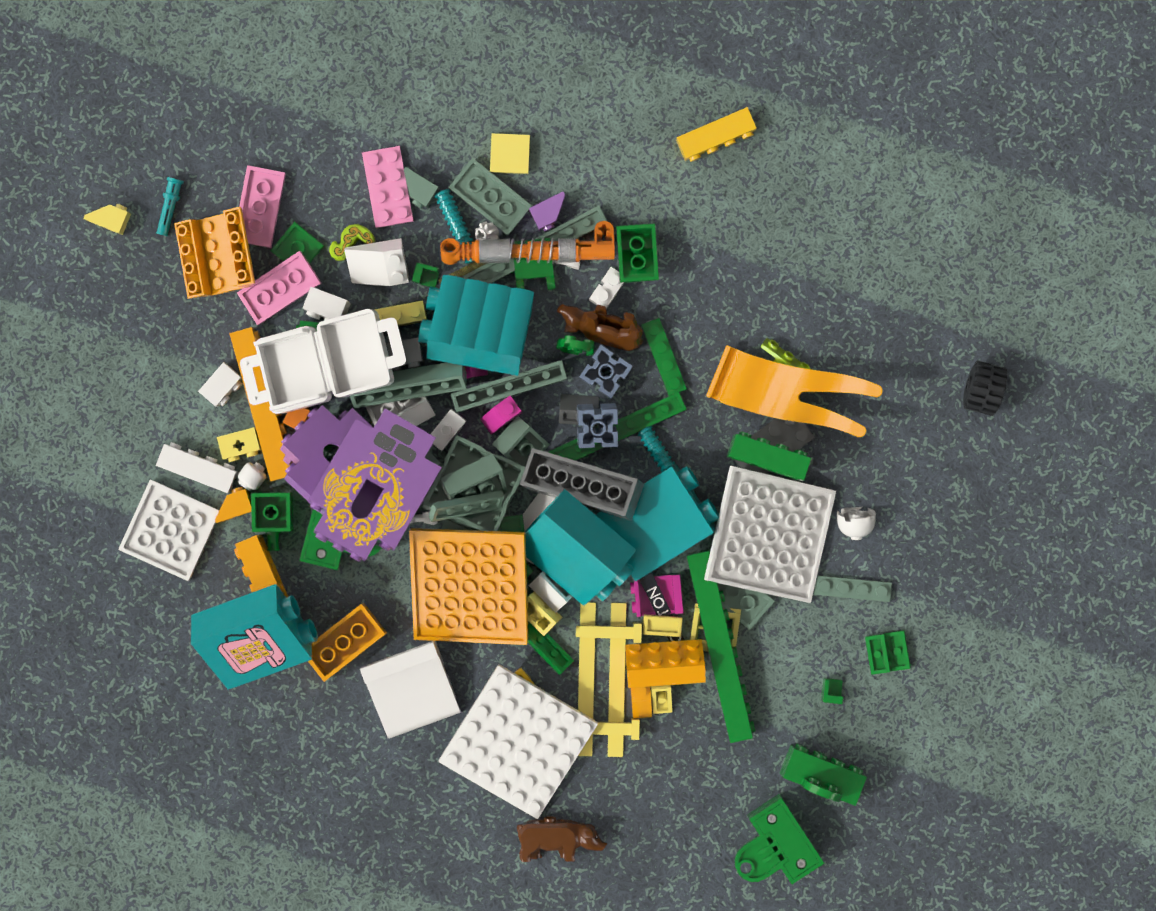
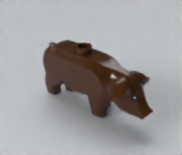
[557,304,643,351]
[517,816,607,862]

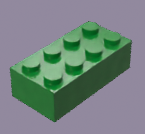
[727,432,811,481]

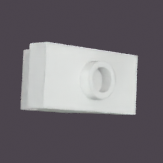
[431,409,466,451]

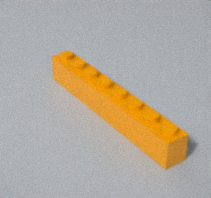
[229,327,296,482]

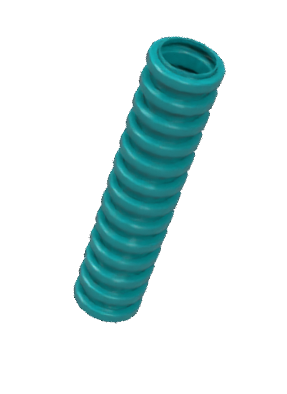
[434,189,475,264]
[637,426,675,472]

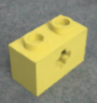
[217,427,262,462]
[527,592,563,636]

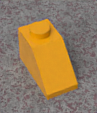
[215,487,251,523]
[631,686,652,719]

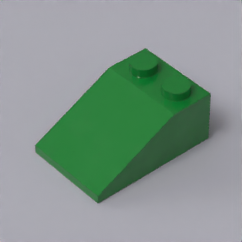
[616,224,659,283]

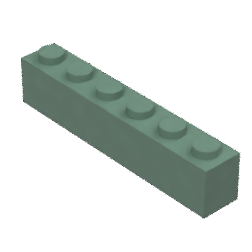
[451,360,567,413]
[350,362,467,408]

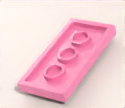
[362,146,414,228]
[239,165,286,248]
[237,251,322,325]

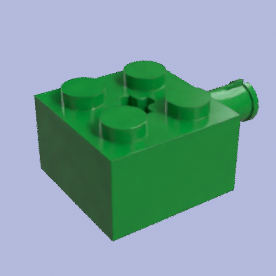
[251,493,293,551]

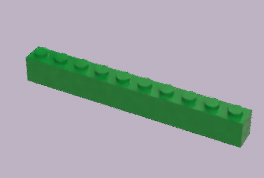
[687,549,756,743]

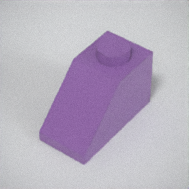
[529,192,565,232]

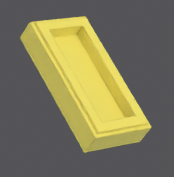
[642,614,683,637]

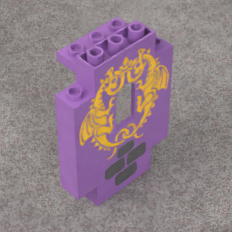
[308,409,442,562]

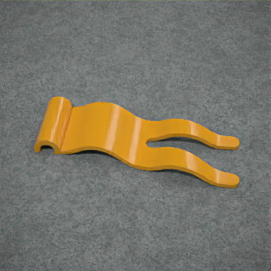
[706,345,883,437]

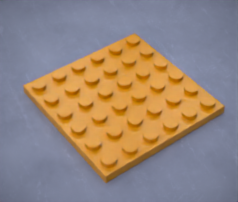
[409,528,528,645]

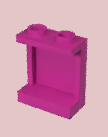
[630,574,683,617]

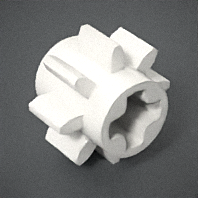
[475,221,499,240]

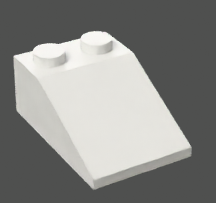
[344,238,409,286]

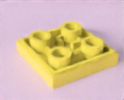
[490,133,530,174]

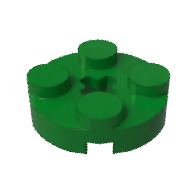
[556,335,595,356]

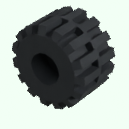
[963,360,1007,416]

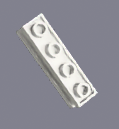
[156,442,239,493]

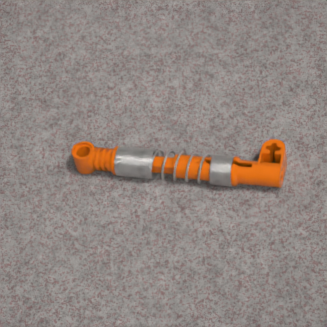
[440,221,615,265]

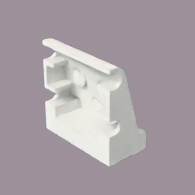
[360,641,461,739]

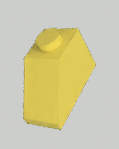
[83,204,131,235]
[651,685,672,714]

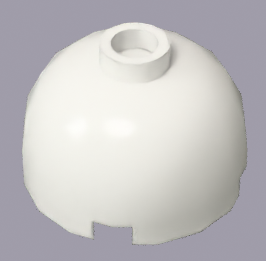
[837,507,876,540]

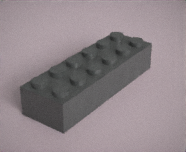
[520,448,644,521]

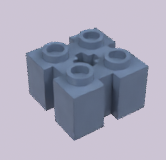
[579,345,633,399]
[577,403,618,448]

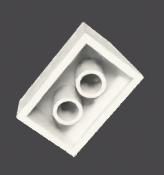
[365,396,435,426]

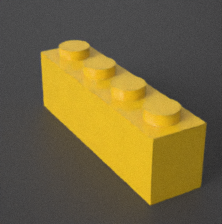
[676,107,756,162]

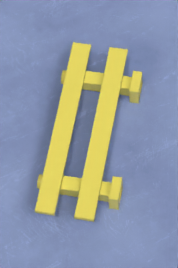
[576,602,642,757]

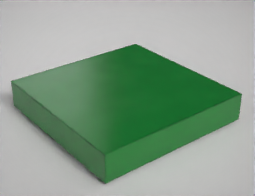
[270,221,324,264]

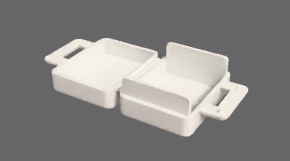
[240,309,406,414]

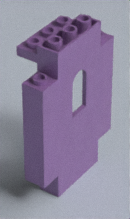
[280,405,424,519]

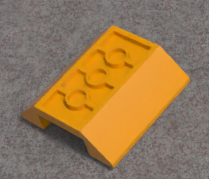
[174,207,255,299]

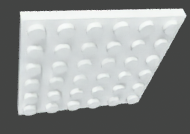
[704,466,836,603]
[439,664,598,819]

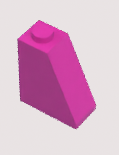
[480,396,522,434]

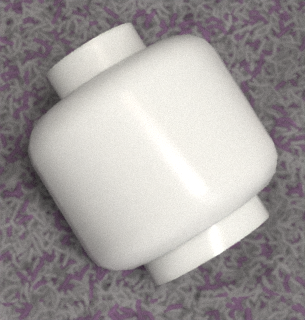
[238,462,266,491]

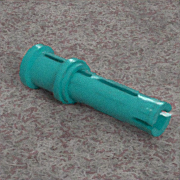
[156,177,184,236]

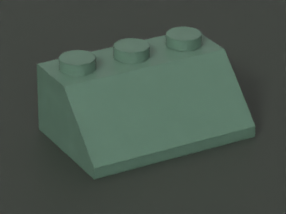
[440,454,508,500]

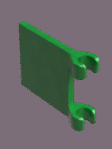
[514,238,555,290]

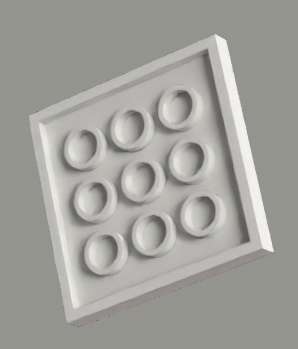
[118,480,219,581]

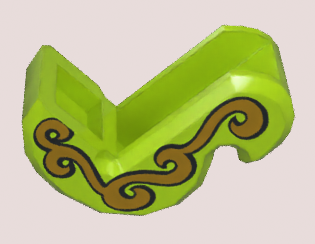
[329,224,376,261]

